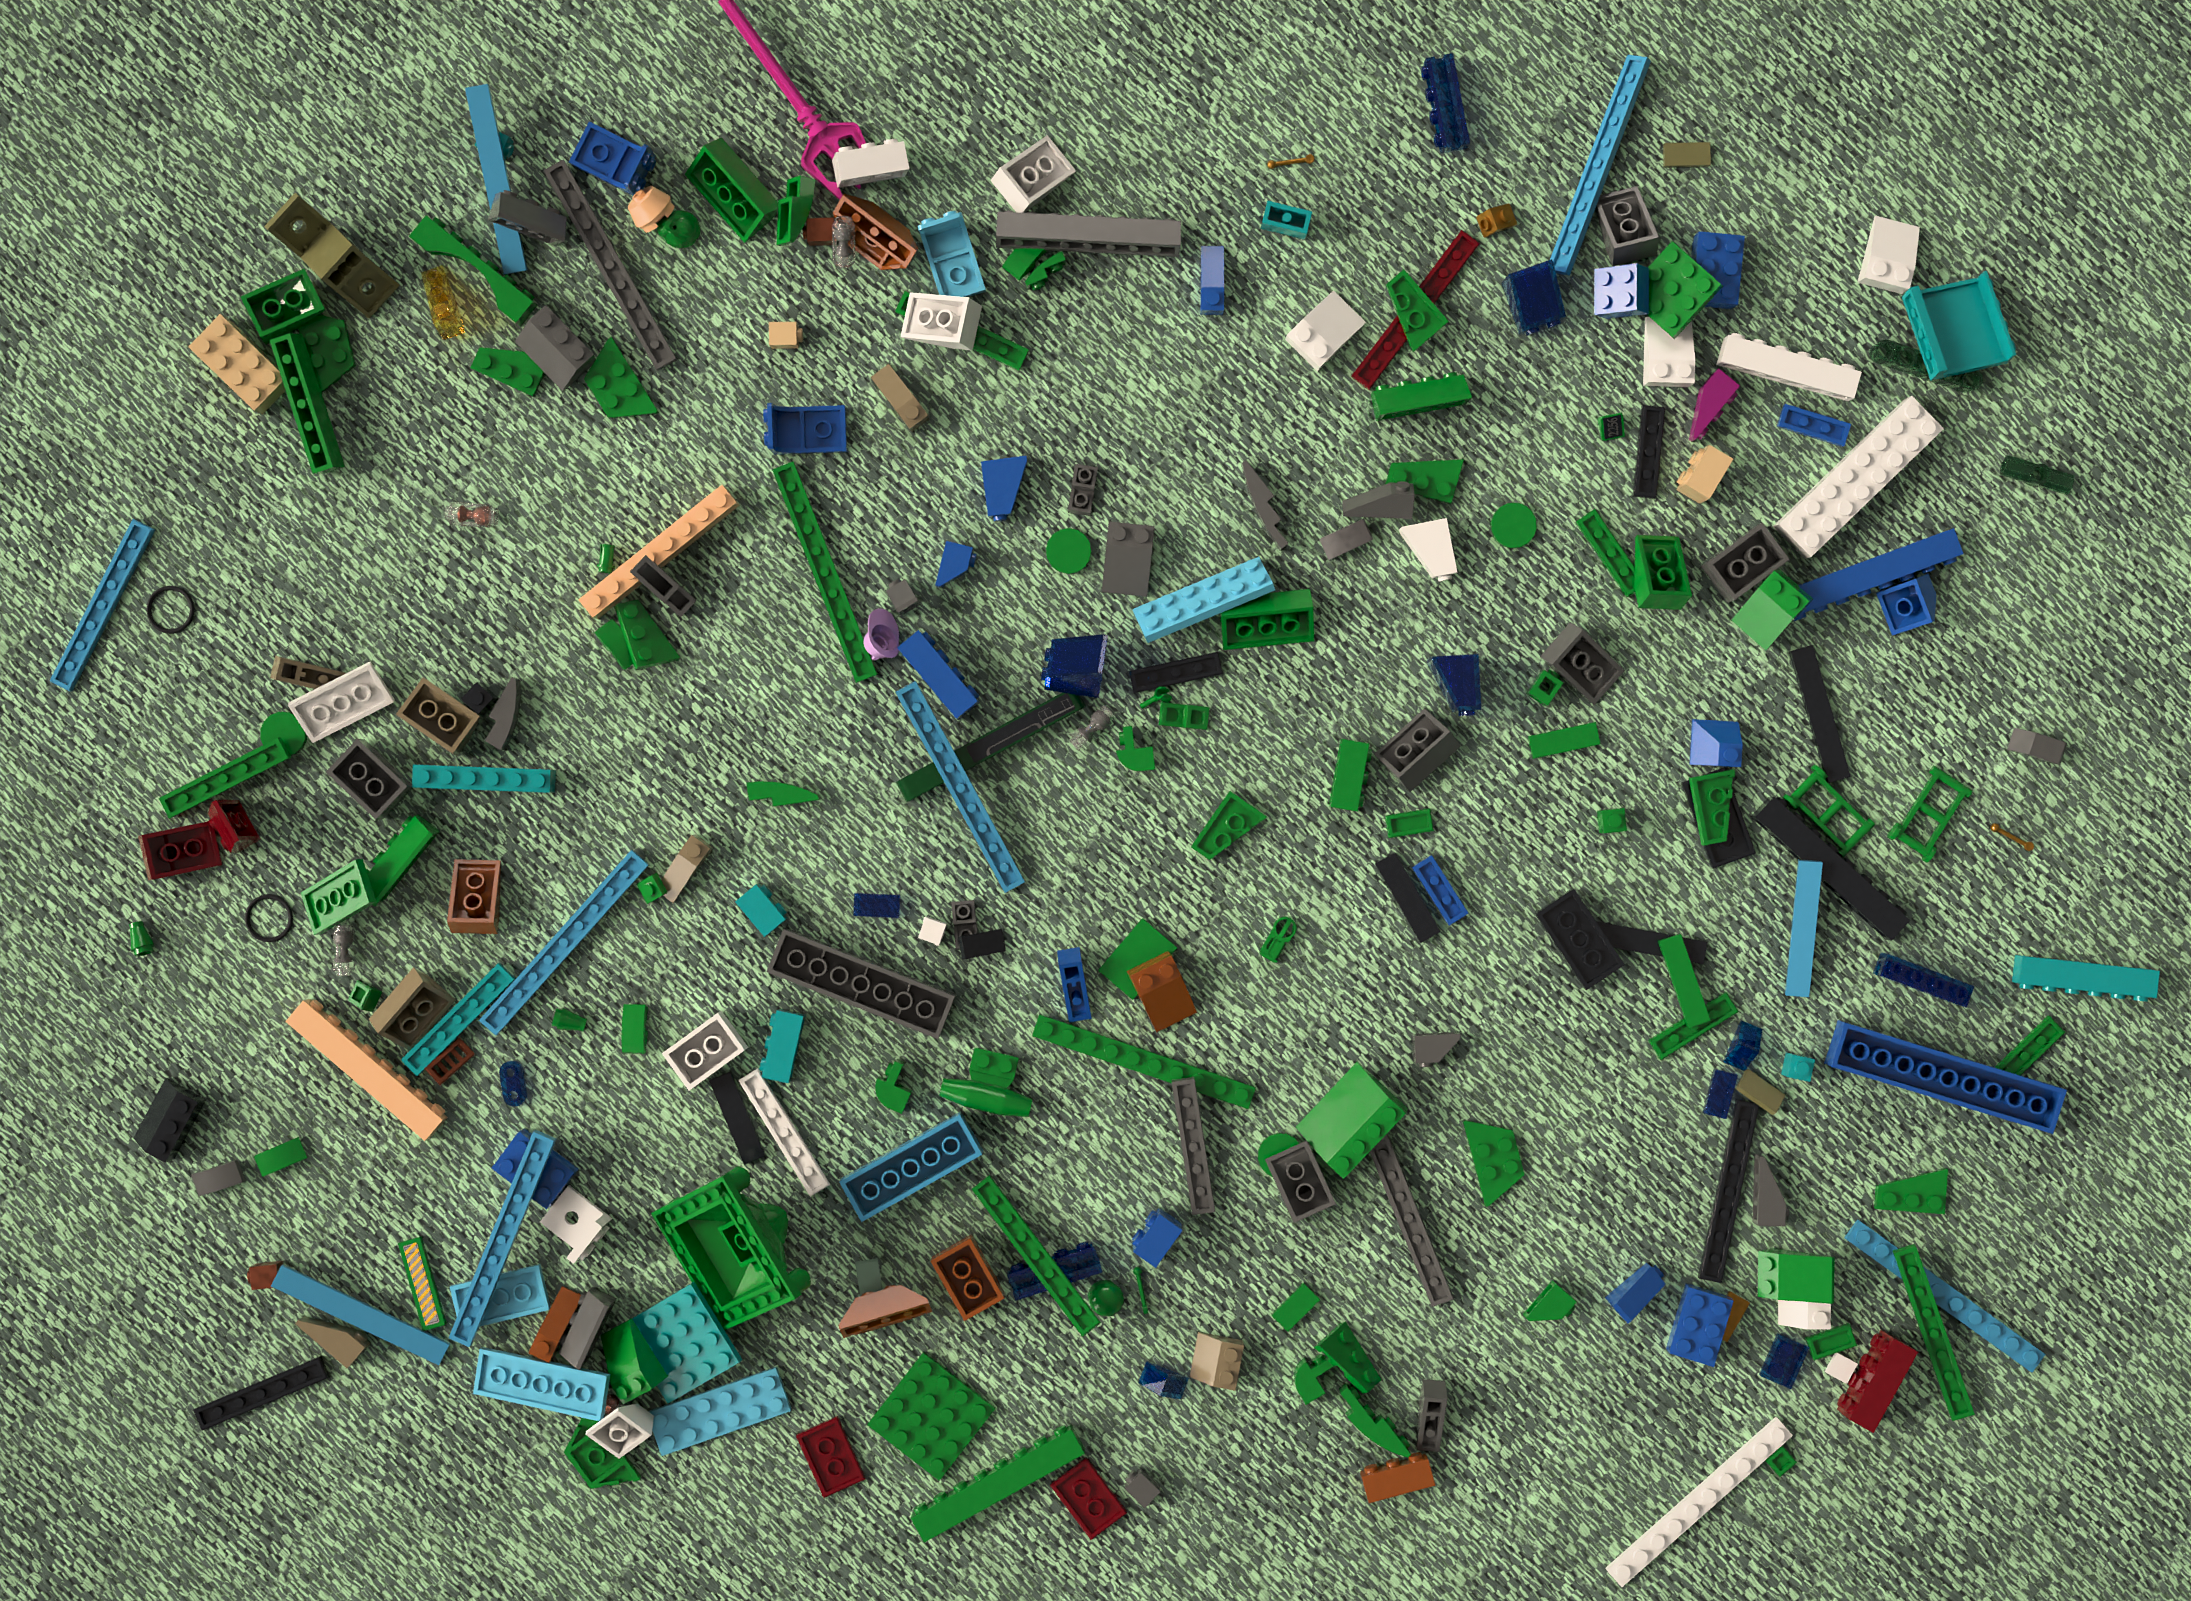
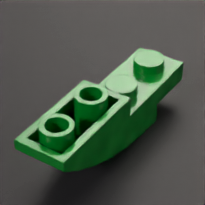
[1339,1383,1411,1458]

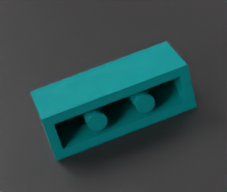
[759,1009,806,1083]

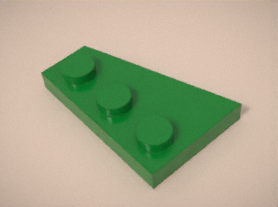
[1386,269,1449,352]
[470,347,545,397]
[1385,459,1464,504]
[614,599,680,670]
[1689,769,1735,846]
[1191,791,1267,860]
[1874,1168,1948,1214]
[1314,1321,1382,1394]

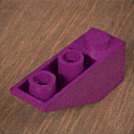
[1689,368,1740,442]

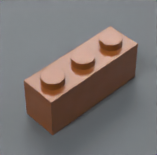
[1360,1452,1435,1503]

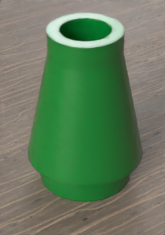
[129,921,154,957]
[551,1008,587,1032]

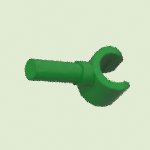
[1140,686,1172,709]

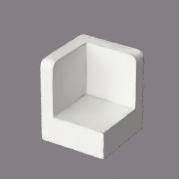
[918,916,948,946]

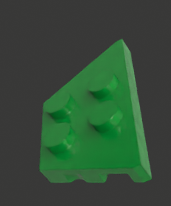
[298,315,356,394]
[584,337,659,419]
[1462,1120,1525,1207]
[564,1418,642,1489]

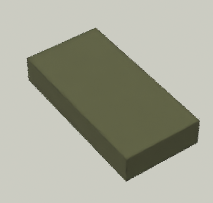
[1663,142,1711,168]
[1735,1069,1785,1115]

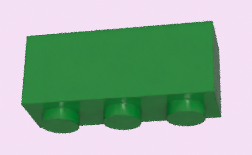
[1329,739,1372,812]

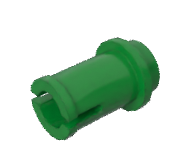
[597,544,615,573]

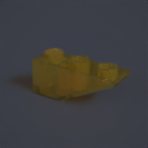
[421,265,465,340]

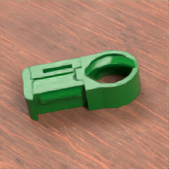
[1259,917,1296,963]

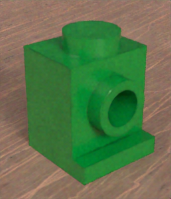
[1526,669,1563,706]

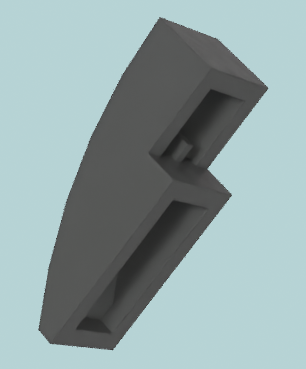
[630,555,696,617]
[485,677,521,751]

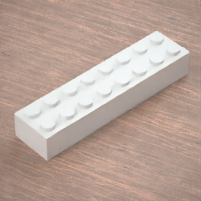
[1773,396,1944,559]

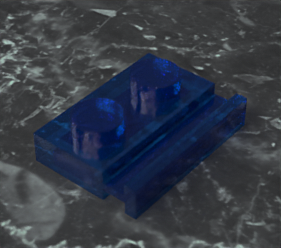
[1759,1333,1809,1389]

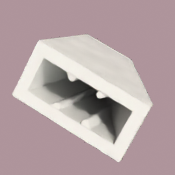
[1399,518,1457,581]

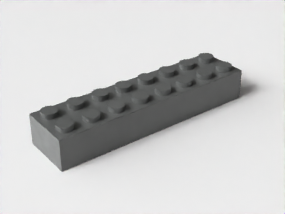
[767,928,956,1039]

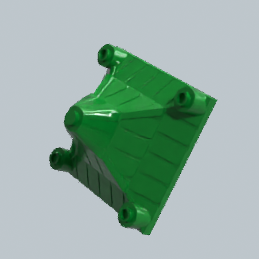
[651,1166,811,1330]

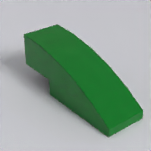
[776,175,815,246]
[746,781,821,806]

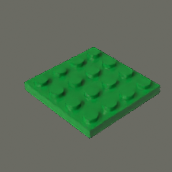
[867,1351,996,1481]

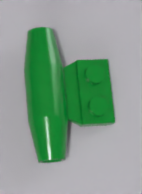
[939,1047,1033,1117]

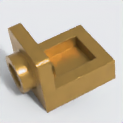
[1476,203,1518,238]

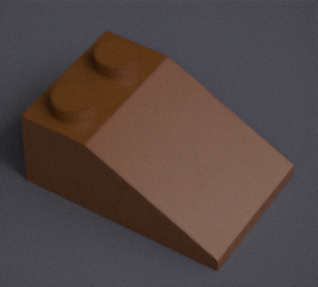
[447,859,501,934]
[1127,951,1197,1033]

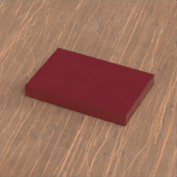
[796,1416,866,1498]
[1050,1457,1127,1540]

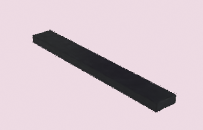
[1698,1099,1759,1283]

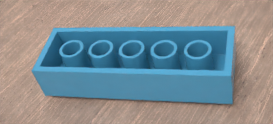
[839,1111,983,1222]

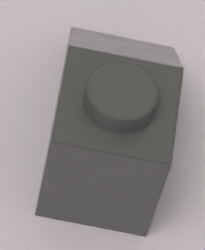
[886,578,921,616]
[1412,1032,1461,1067]

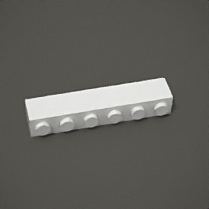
[1716,333,1862,401]

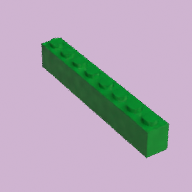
[911,1425,1085,1542]

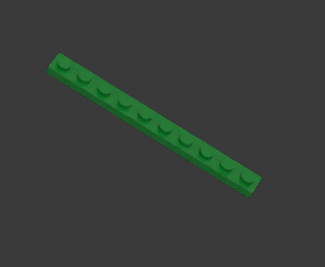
[772,462,878,683]
[1032,1014,1256,1109]

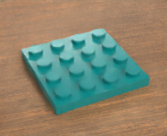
[632,1282,743,1403]

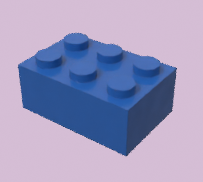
[1691,231,1745,309]
[491,1128,579,1210]
[1666,1283,1734,1367]

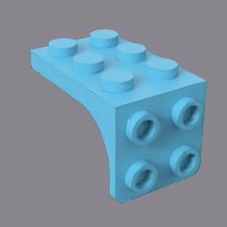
[918,211,986,297]

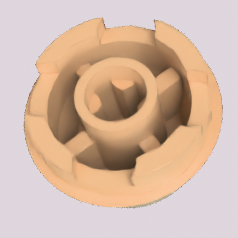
[628,186,675,233]

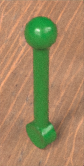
[1133,1267,1148,1314]

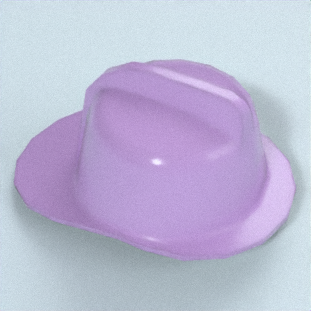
[863,608,899,661]

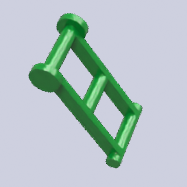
[1782,764,1876,858]
[1887,765,1973,863]

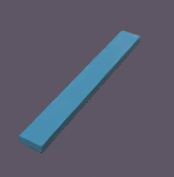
[465,84,528,274]
[50,519,155,692]
[271,1264,450,1365]

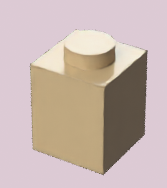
[769,322,803,349]

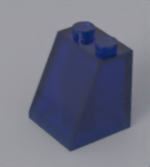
[1501,259,1566,336]
[1041,634,1108,698]
[1427,654,1481,716]

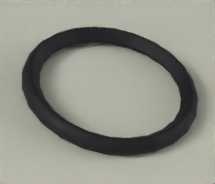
[146,585,195,634]
[245,894,293,942]

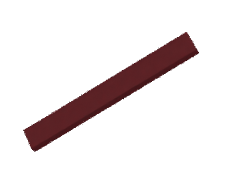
[1351,230,1480,390]

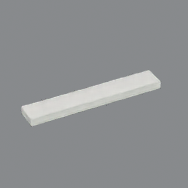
[738,1068,830,1197]

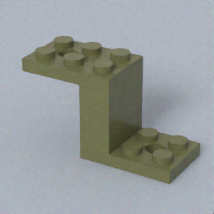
[264,193,400,319]

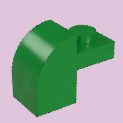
[1116,726,1155,771]
[875,1059,912,1114]
[1294,1353,1334,1405]

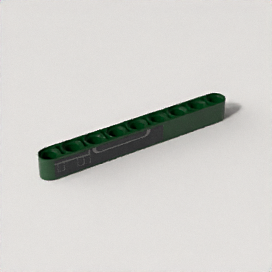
[896,686,1086,803]

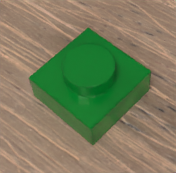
[636,873,668,904]

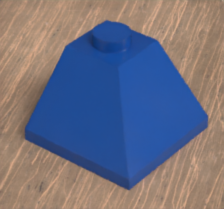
[1876,574,1937,636]
[1689,719,1743,767]

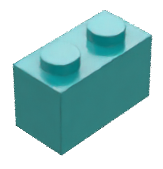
[1260,201,1312,240]
[735,884,788,937]

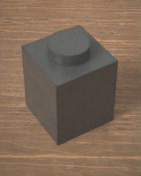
[1125,1467,1161,1508]

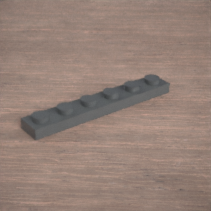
[1172,1077,1215,1215]

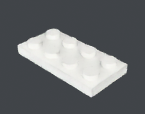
[288,661,394,743]

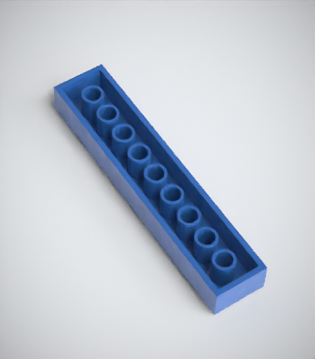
[1824,1020,2067,1134]

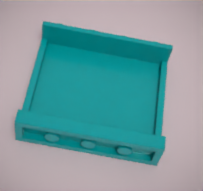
[1902,271,2016,381]

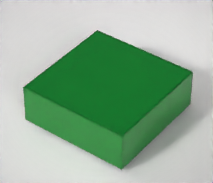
[1765,1445,1797,1477]

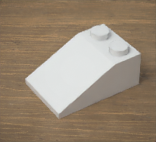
[991,135,1076,213]
[1857,216,1920,294]
[1285,290,1366,372]
[901,293,982,351]
[1643,317,1695,387]

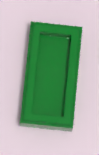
[1385,808,1434,838]
[1271,1282,1320,1332]
[1805,1323,1857,1360]

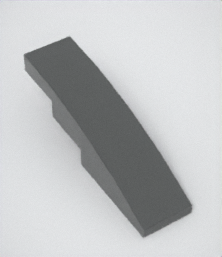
[1241,460,1288,551]

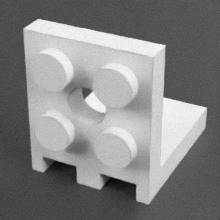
[540,1185,612,1264]

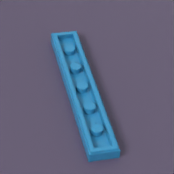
[1785,859,1823,997]

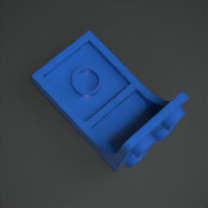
[569,121,656,196]
[763,403,847,455]

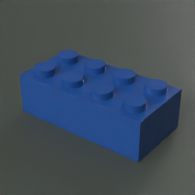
[897,630,980,720]

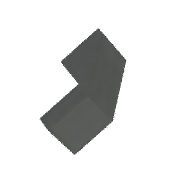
[2007,728,2067,765]

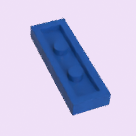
[1777,404,1851,447]
[1412,855,1468,925]

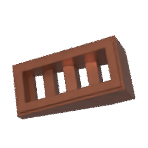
[424,1037,475,1086]

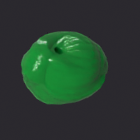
[657,210,701,248]

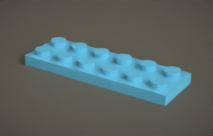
[1132,557,1275,643]
[473,1347,610,1421]
[648,1366,792,1456]

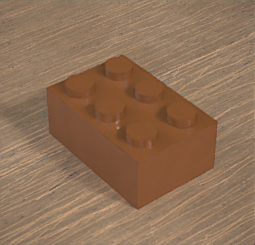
[930,1234,1006,1321]

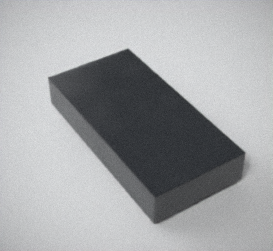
[958,929,1006,960]

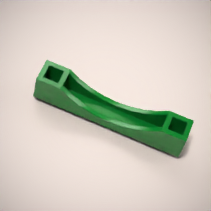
[409,215,538,327]

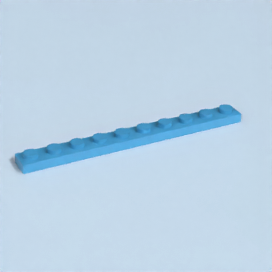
[1547,55,1651,276]
[895,681,1025,893]
[479,850,649,1036]
[449,1130,556,1347]
[1844,1220,2046,1373]

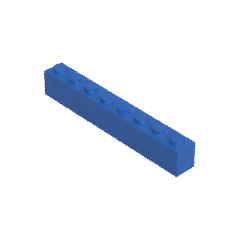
[1794,528,1963,621]

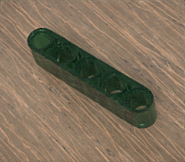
[1869,339,1983,393]

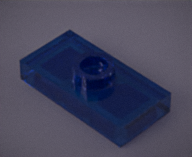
[853,893,901,918]
[1702,1069,1738,1119]

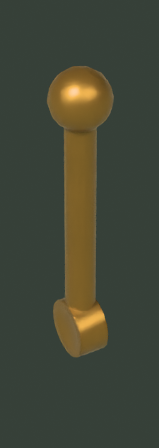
[1267,154,1314,169]
[1990,823,2034,851]

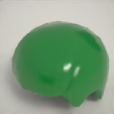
[1088,1280,1124,1316]

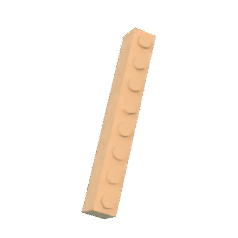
[579,485,740,619]
[285,999,448,1141]

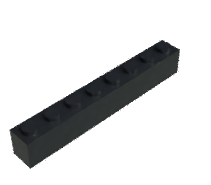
[1751,796,1911,941]

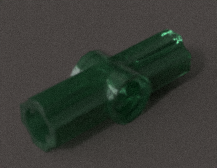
[2000,455,2075,495]

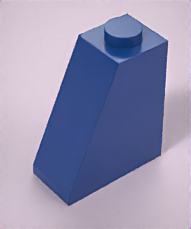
[981,456,1028,522]
[1605,1263,1666,1323]

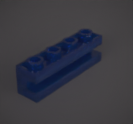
[1421,53,1470,154]
[1873,952,1975,1008]
[1007,1241,1103,1301]

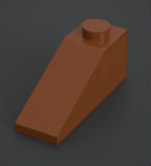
[528,1286,581,1363]

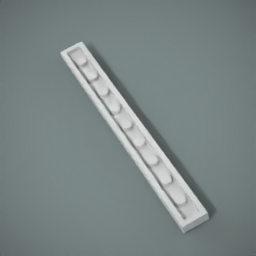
[1605,1417,1793,1587]

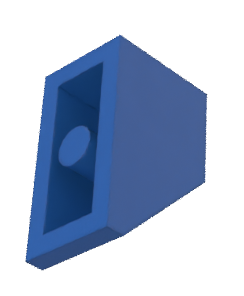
[935,541,977,588]

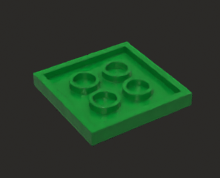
[1647,241,1723,339]

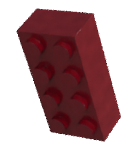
[1837,1330,1918,1433]

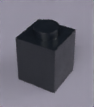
[461,682,499,715]

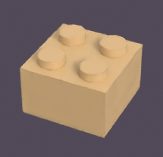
[1676,445,1733,504]

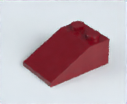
[208,800,261,853]
[138,821,222,881]

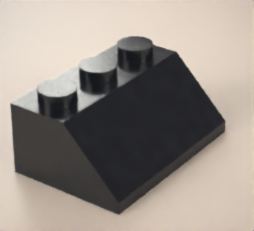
[133,1078,207,1163]

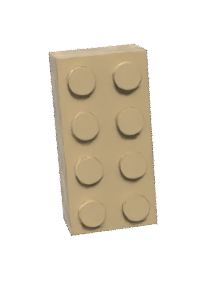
[188,314,286,415]

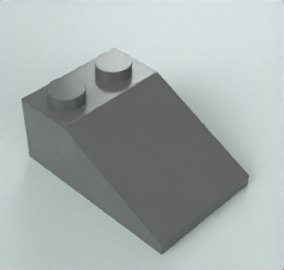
[1595,186,1659,266]
[1102,521,1155,597]
[1540,622,1625,705]
[1265,1140,1336,1223]

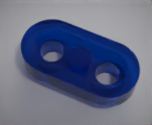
[499,1060,527,1107]

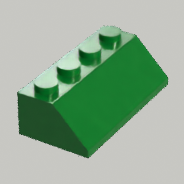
[685,137,778,243]
[1371,372,1472,421]
[1220,589,1314,650]
[366,814,440,907]

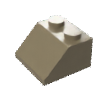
[1189,1332,1244,1391]

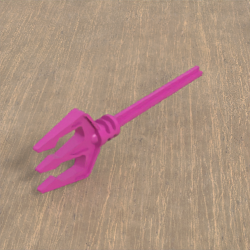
[718,0,866,200]

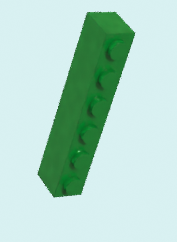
[269,333,345,474]

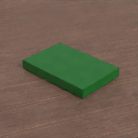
[1098,918,1177,1000]

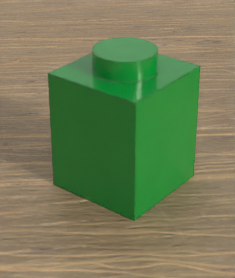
[1597,808,1627,833]

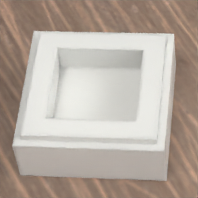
[1825,1353,1858,1384]

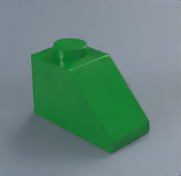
[1523,1280,1577,1321]

